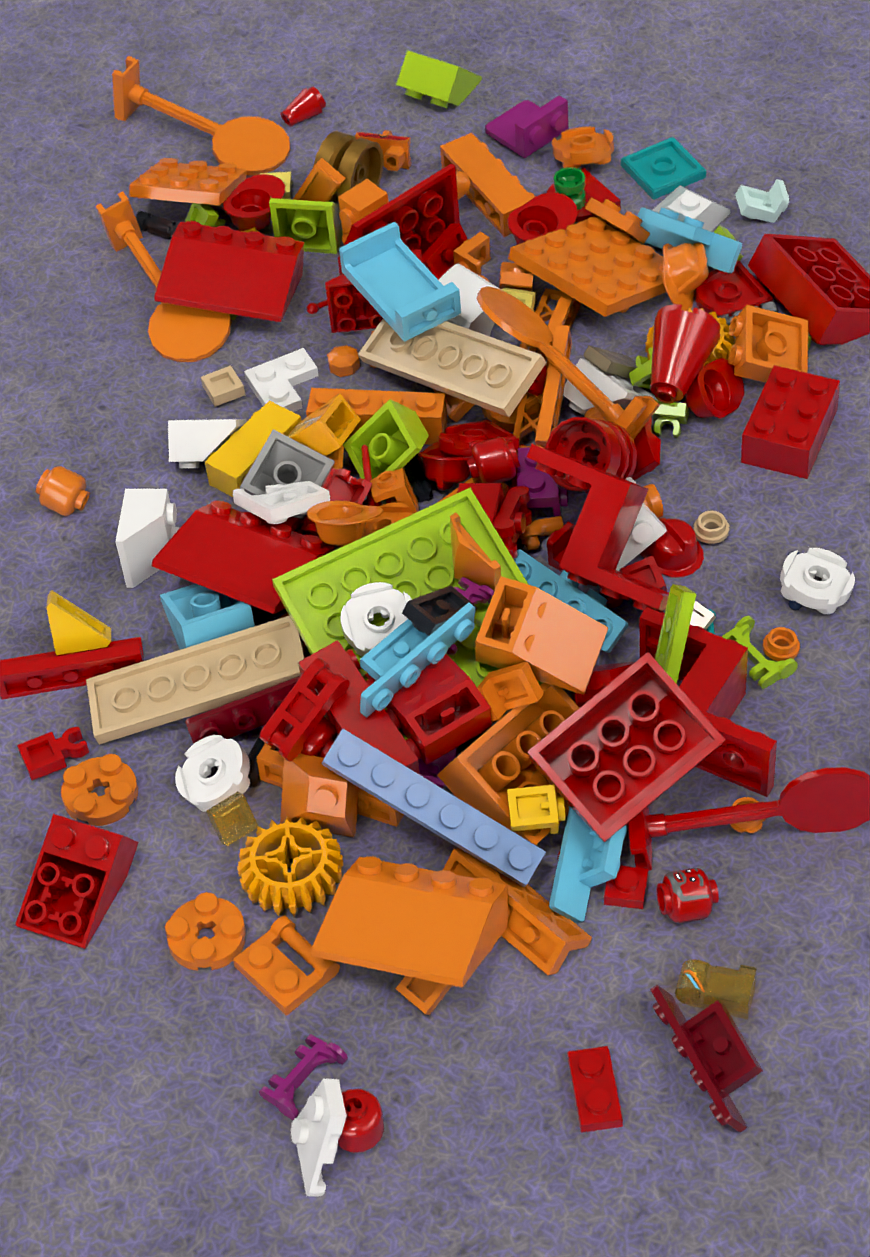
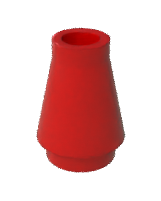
[280,86,326,127]

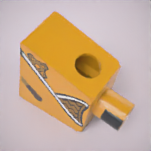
[288,393,361,456]

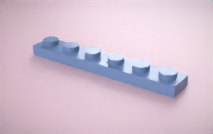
[321,729,546,887]

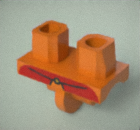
[355,130,411,171]

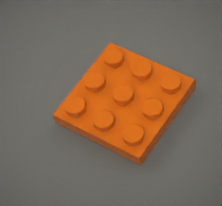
[129,158,247,206]

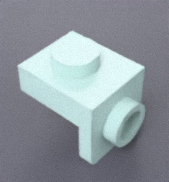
[735,179,789,223]

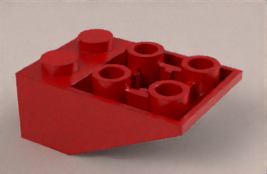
[325,249,422,333]
[365,654,491,765]
[15,814,139,949]

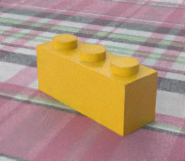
[205,400,302,497]

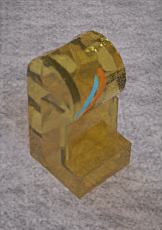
[675,959,757,1020]

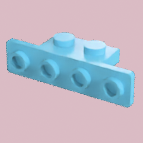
[637,207,742,274]
[514,550,628,653]
[360,603,475,717]
[549,806,627,923]

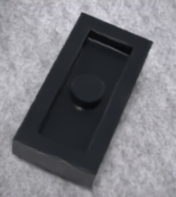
[402,585,478,636]

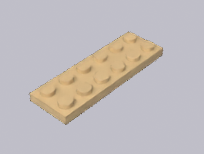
[357,319,547,417]
[86,616,306,745]

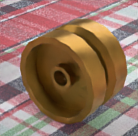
[313,131,384,201]

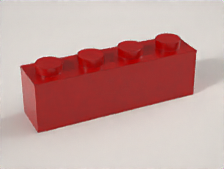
[298,640,422,775]

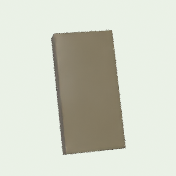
[583,345,637,379]

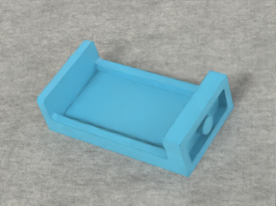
[339,222,461,342]

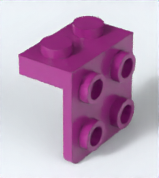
[485,95,569,158]

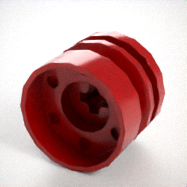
[545,417,637,493]

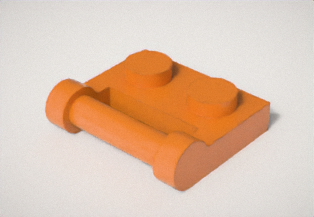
[233,916,340,1016]

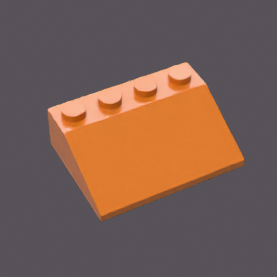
[437,682,579,845]
[311,856,508,988]

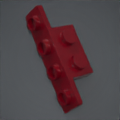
[185,676,301,744]
[650,984,763,1133]

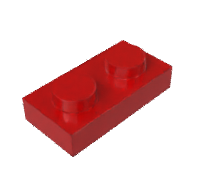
[422,223,468,279]
[567,1046,623,1133]

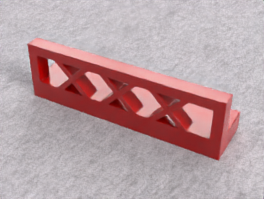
[0,637,144,700]

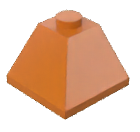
[280,754,359,838]

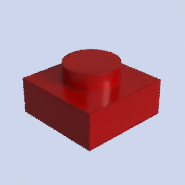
[604,865,649,909]

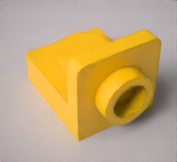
[507,785,566,834]

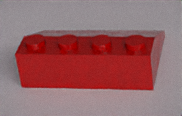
[338,163,460,275]
[154,221,305,322]
[748,233,870,346]
[151,501,335,614]
[528,652,726,843]

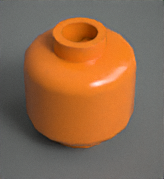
[36,466,90,516]

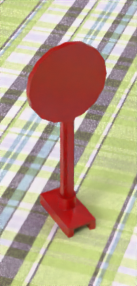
[628,767,870,871]

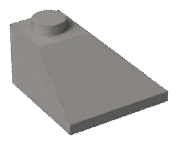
[240,429,335,520]

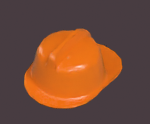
[663,242,709,311]
[307,500,384,547]

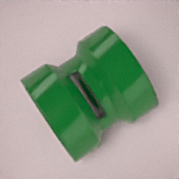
[554,167,586,211]

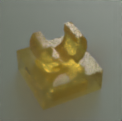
[206,791,259,846]

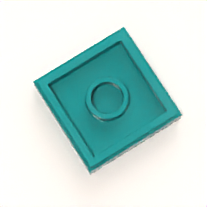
[621,137,706,200]

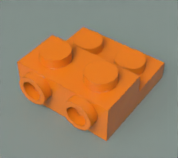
[728,305,808,383]

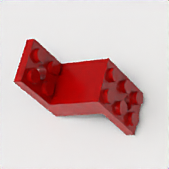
[527,444,669,612]
[639,607,777,797]

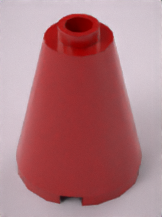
[650,304,721,404]

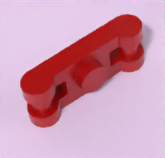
[493,486,532,559]
[259,658,350,761]

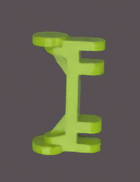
[722,616,798,689]

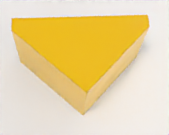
[46,590,112,655]

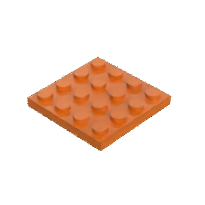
[508,217,666,317]

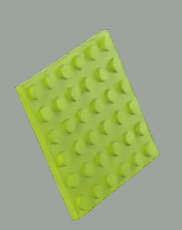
[272,488,543,740]

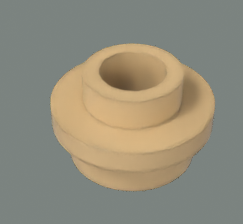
[694,511,729,544]

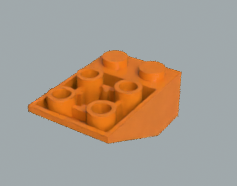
[475,576,608,695]

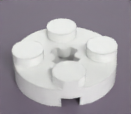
[780,548,855,614]
[341,582,412,656]
[175,735,250,812]

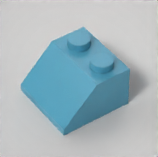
[160,584,255,650]

